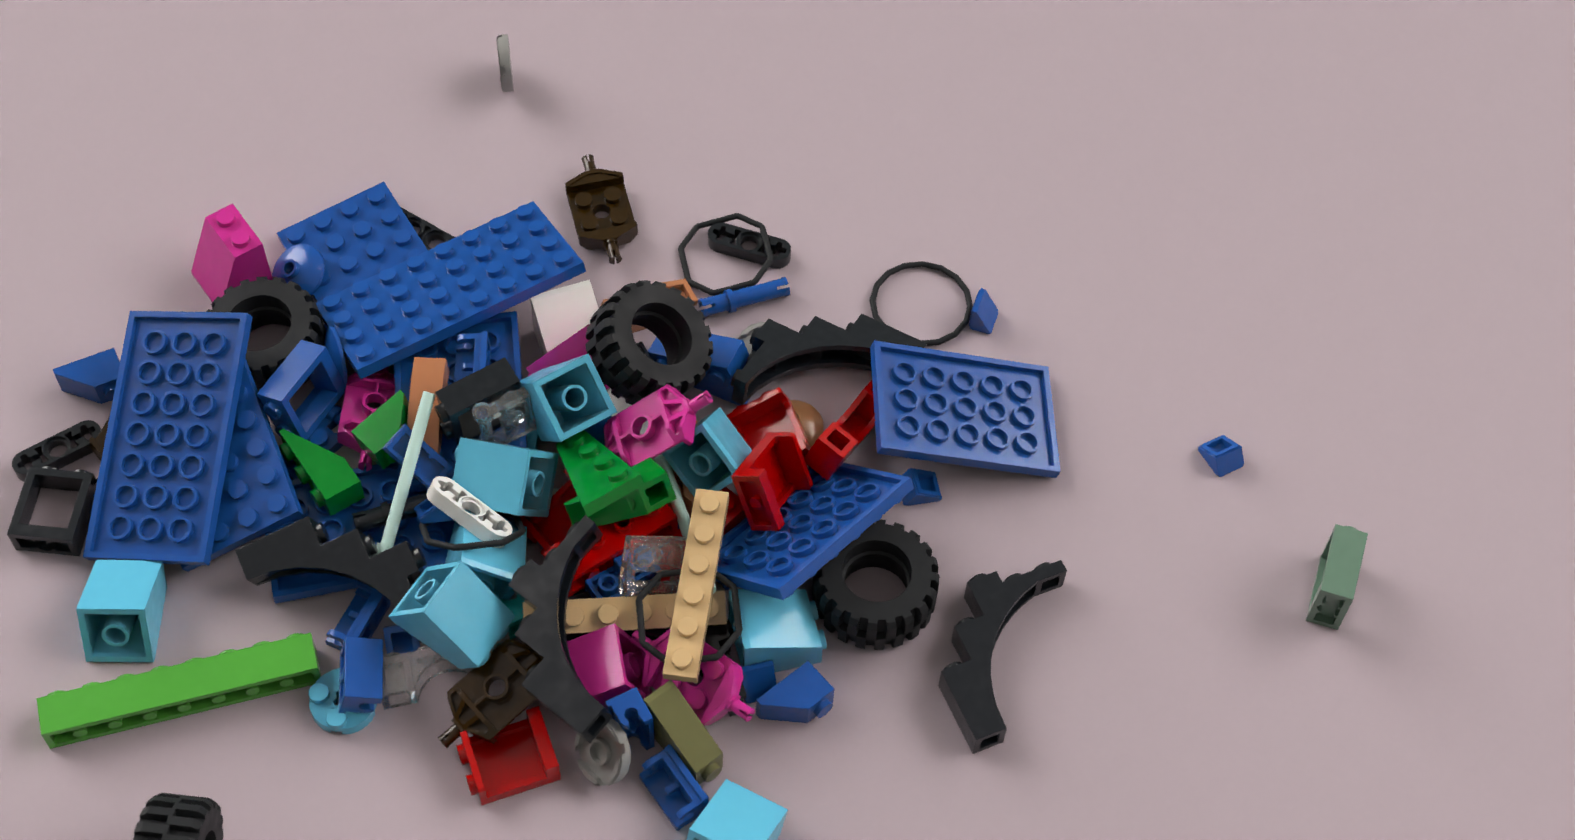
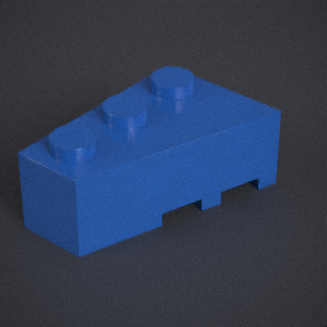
[648,334,750,406]

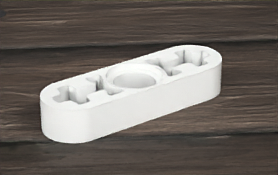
[426,476,513,548]

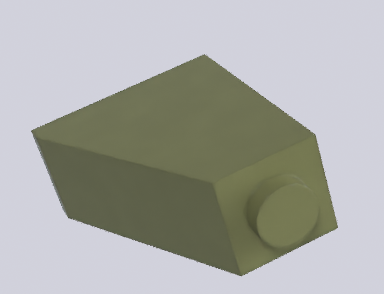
[643,679,723,785]

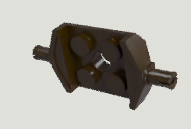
[565,154,638,264]
[437,639,542,748]

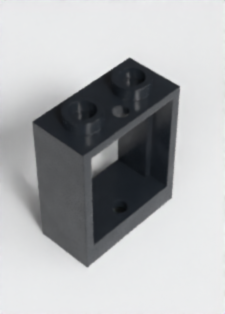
[434,357,527,446]
[7,466,97,557]

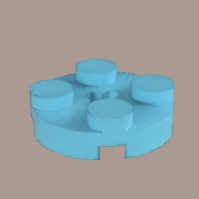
[308,668,377,734]

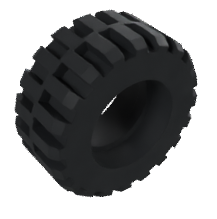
[206,277,326,392]
[586,280,713,405]
[812,519,940,650]
[133,793,224,840]

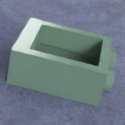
[1306,524,1368,630]

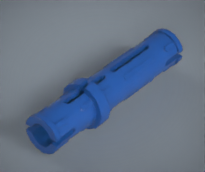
[698,277,790,317]

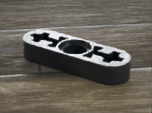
[708,222,791,269]
[12,420,101,482]

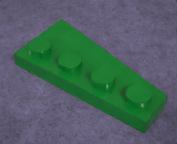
[555,430,644,517]

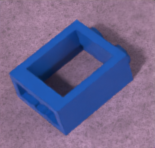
[257,340,346,440]

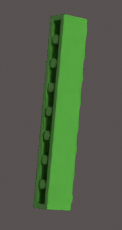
[37,632,322,749]

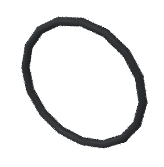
[869,261,973,346]

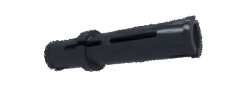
[352,493,427,532]

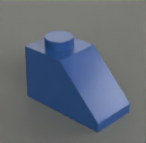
[53,348,120,404]
[756,661,834,723]

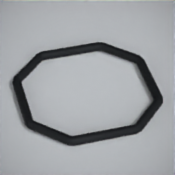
[678,213,773,296]
[419,511,526,551]
[636,569,742,663]

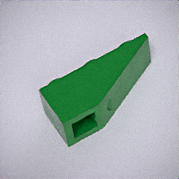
[279,429,365,516]
[564,457,677,526]

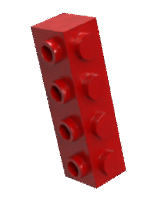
[544,504,678,598]

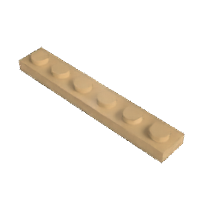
[662,488,729,683]
[523,590,727,635]

